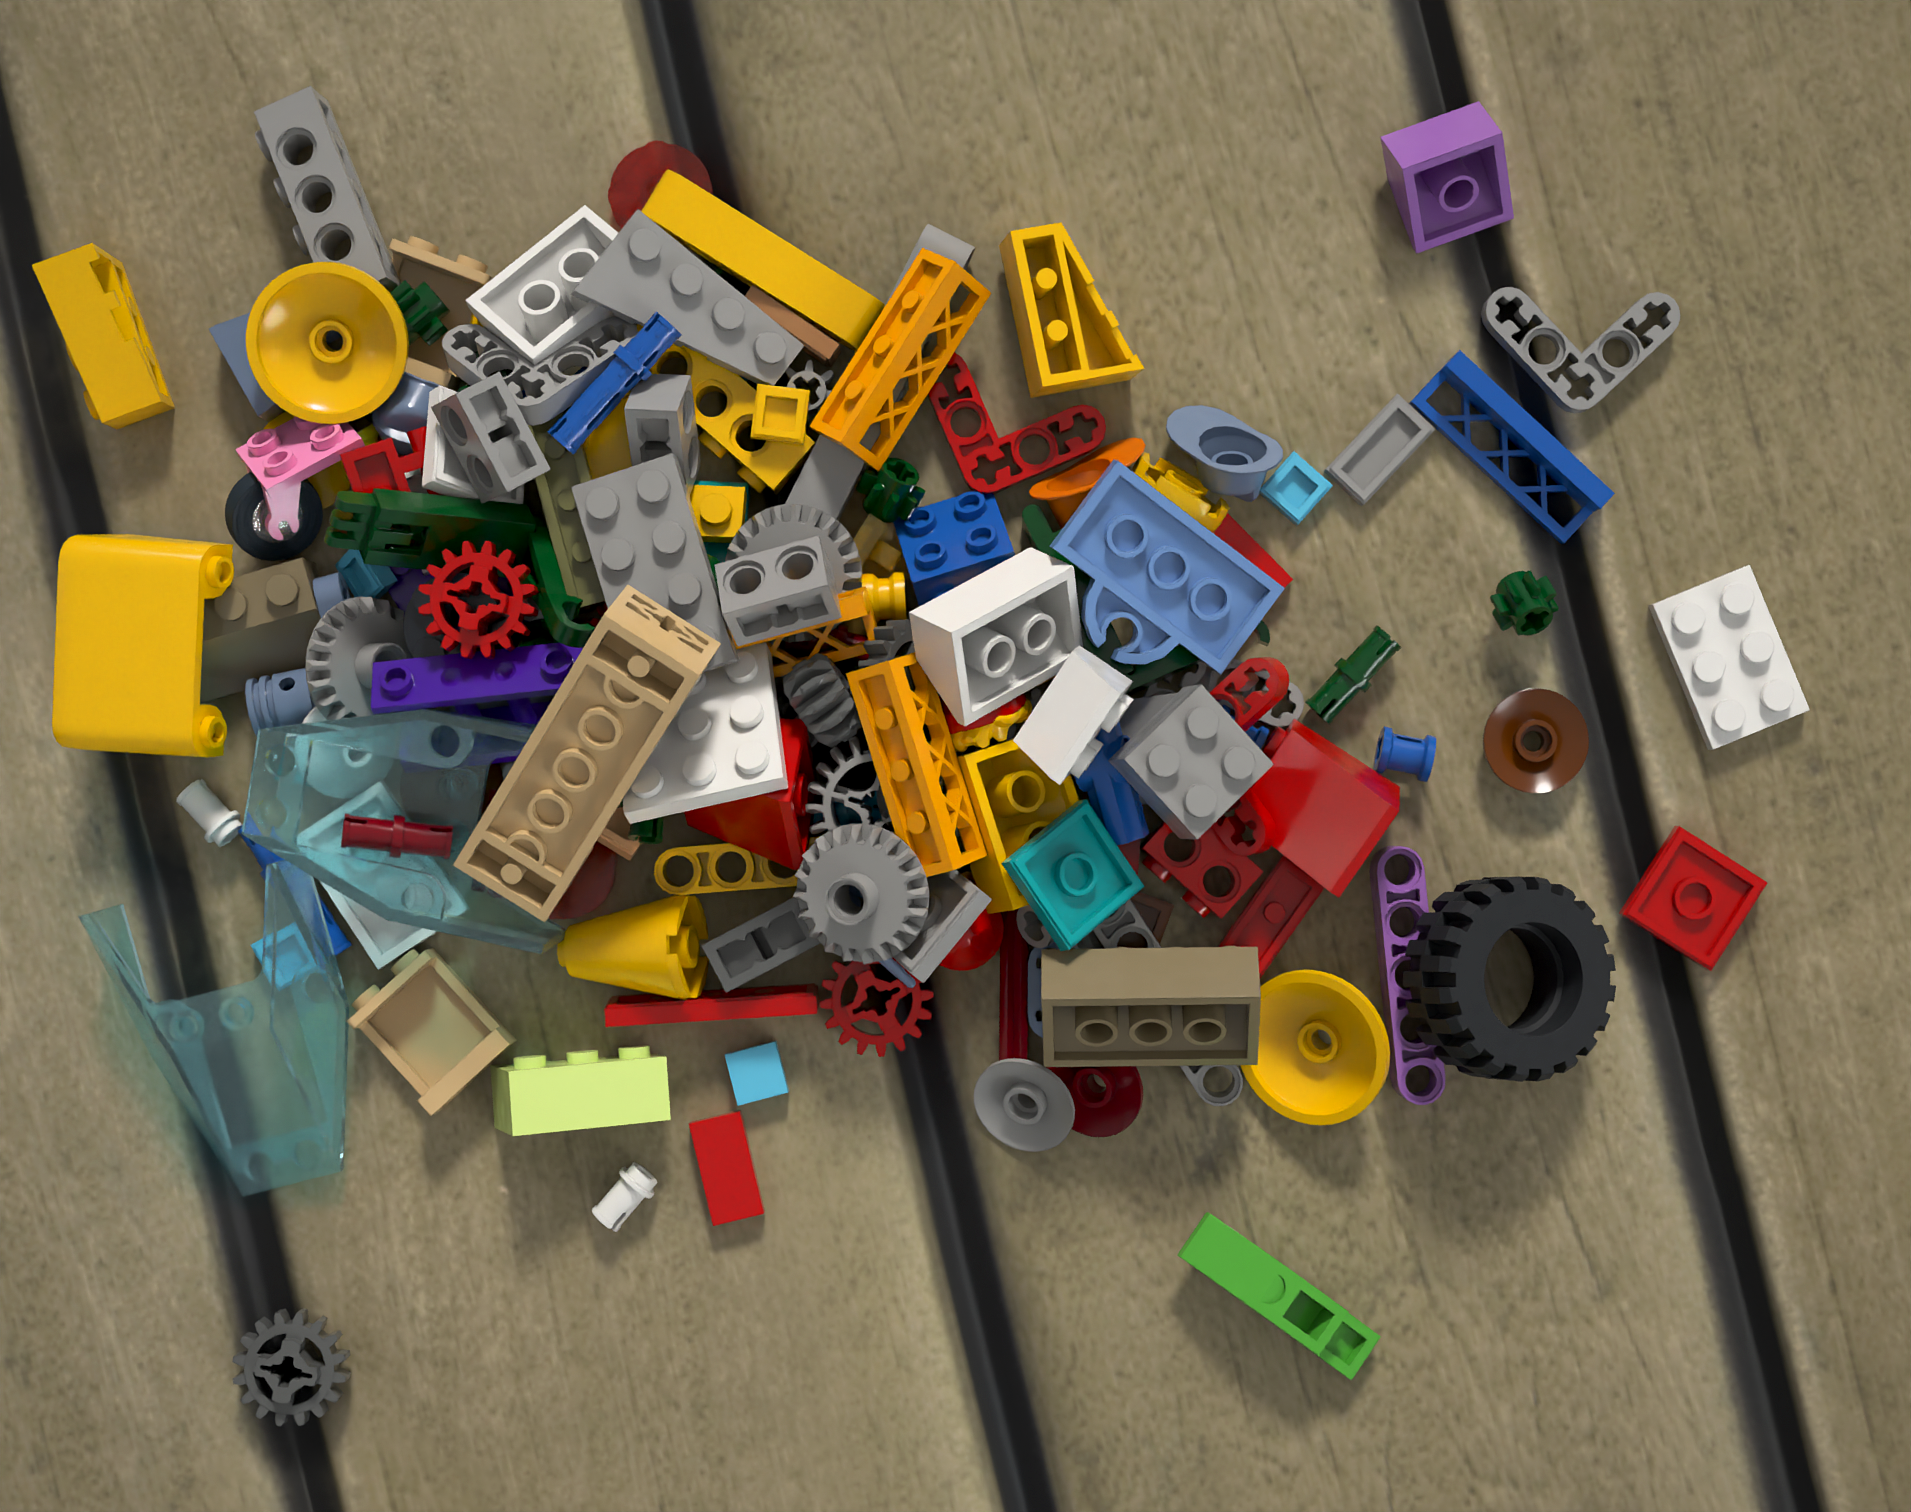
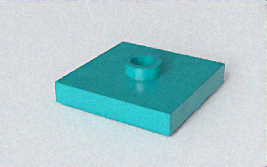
[1001,799,1145,951]

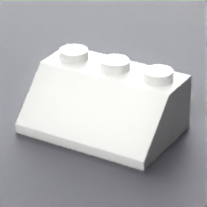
[465,205,636,376]
[909,547,1083,726]

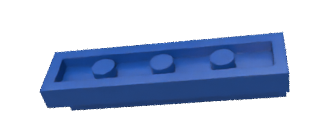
[1409,350,1615,544]

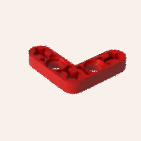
[927,352,1106,494]
[1209,657,1289,856]

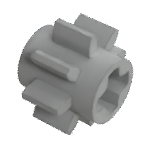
[780,360,834,428]

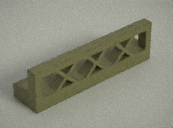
[528,406,606,614]

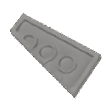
[570,209,804,386]

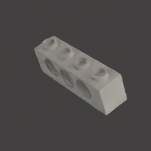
[254,86,401,293]

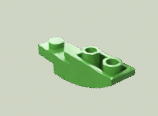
[1177,1212,1381,1380]

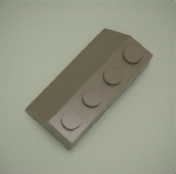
[200,558,321,704]
[1041,946,1261,1067]

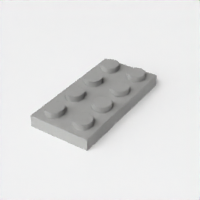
[571,453,739,672]

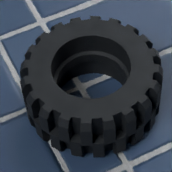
[1403,876,1616,1082]

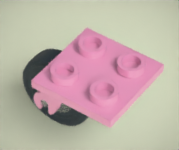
[225,416,365,561]

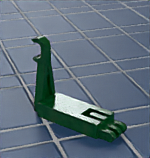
[324,488,595,648]
[1022,504,1270,696]

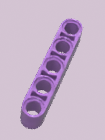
[1369,846,1445,1105]

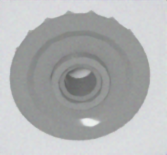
[725,504,862,643]
[305,597,413,735]
[793,823,929,964]

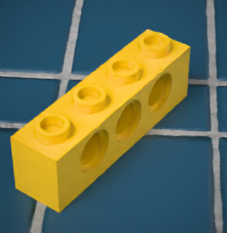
[637,324,815,495]

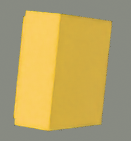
[751,384,811,445]

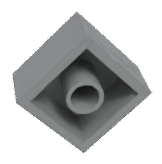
[1108,684,1274,839]

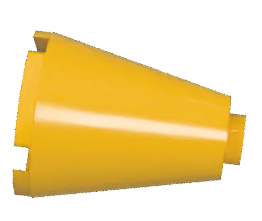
[557,894,709,1000]

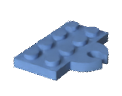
[1050,459,1285,674]

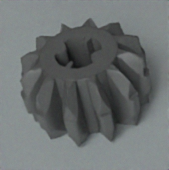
[783,653,862,748]

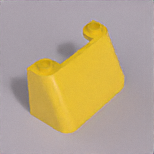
[52,534,234,758]

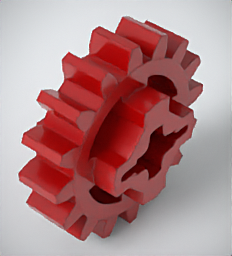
[418,541,539,660]
[820,957,934,1057]

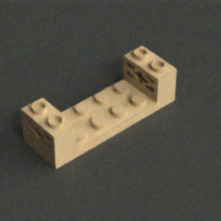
[453,585,721,922]

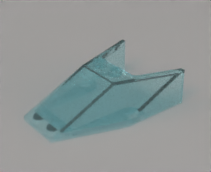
[241,709,566,954]
[78,853,349,1196]

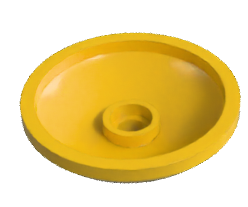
[246,262,409,424]
[1240,970,1390,1125]

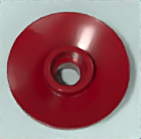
[1046,1066,1143,1137]

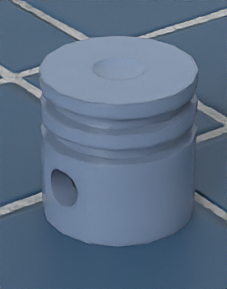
[245,668,316,740]

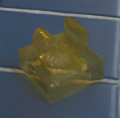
[853,514,902,573]

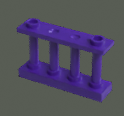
[371,642,583,773]

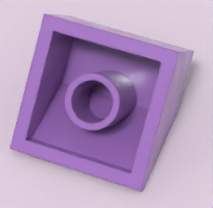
[1380,101,1514,254]

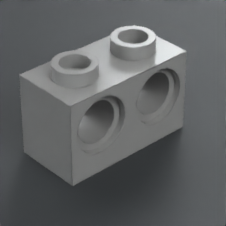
[431,372,551,503]
[624,374,701,497]
[715,535,842,646]

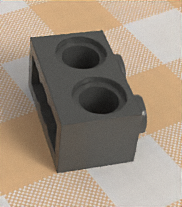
[701,897,820,993]

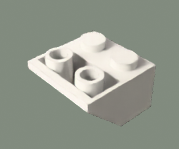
[1013,645,1134,785]

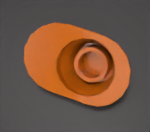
[1029,437,1146,529]

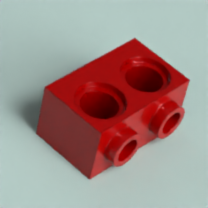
[1140,821,1264,919]

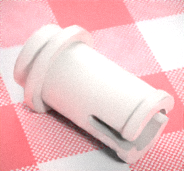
[176,779,243,847]
[592,1162,657,1232]

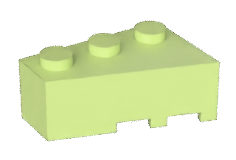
[490,1045,671,1136]

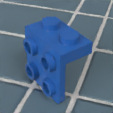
[893,491,1015,607]

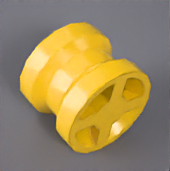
[862,572,907,624]

